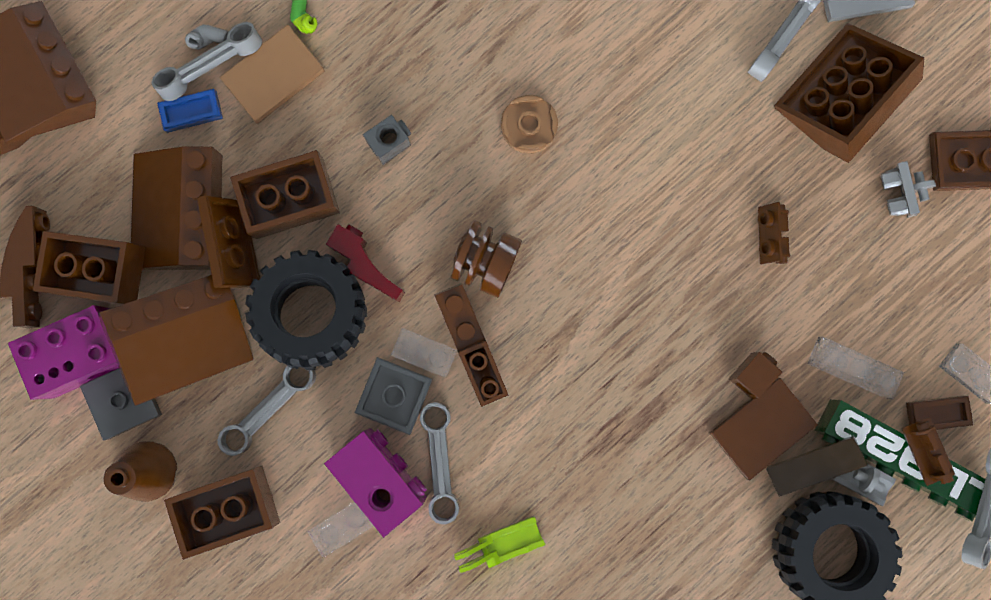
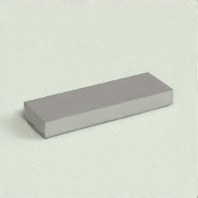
[823,0,915,22]

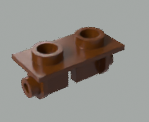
[758,202,791,264]
[901,417,955,486]

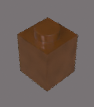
[729,352,782,399]

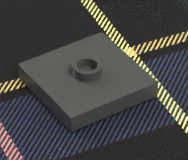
[355,357,433,435]
[80,368,162,441]

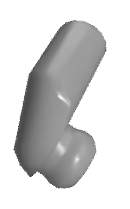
[185,25,229,50]

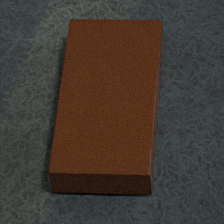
[906,396,973,430]

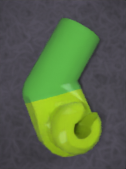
[290,0,318,34]

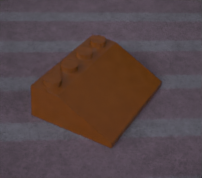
[0,1,96,144]
[774,23,925,163]
[131,146,223,270]
[99,275,254,406]

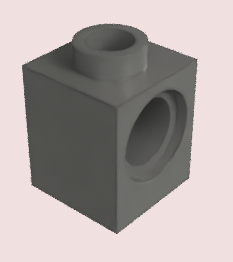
[363,114,411,165]

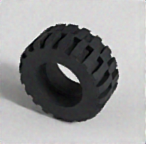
[245,250,367,370]
[772,491,903,600]

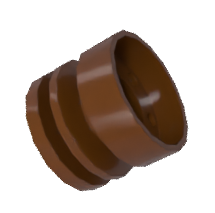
[451,221,522,298]

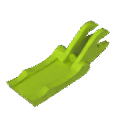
[454,517,546,573]

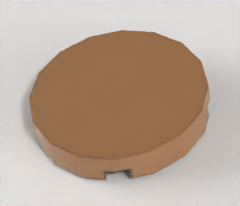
[501,95,558,154]

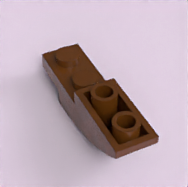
[0,205,50,328]
[434,283,509,407]

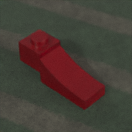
[326,224,405,302]

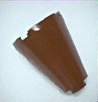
[104,441,177,502]

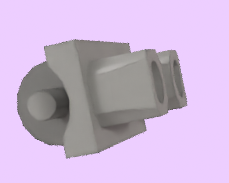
[880,161,936,218]
[832,464,896,506]

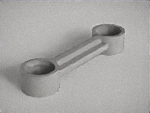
[747,0,821,82]
[152,22,262,101]
[218,366,316,456]
[420,402,459,524]
[962,448,991,569]

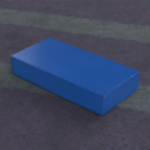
[157,89,223,133]

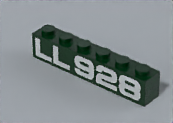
[814,399,986,522]

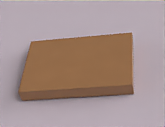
[219,24,325,124]

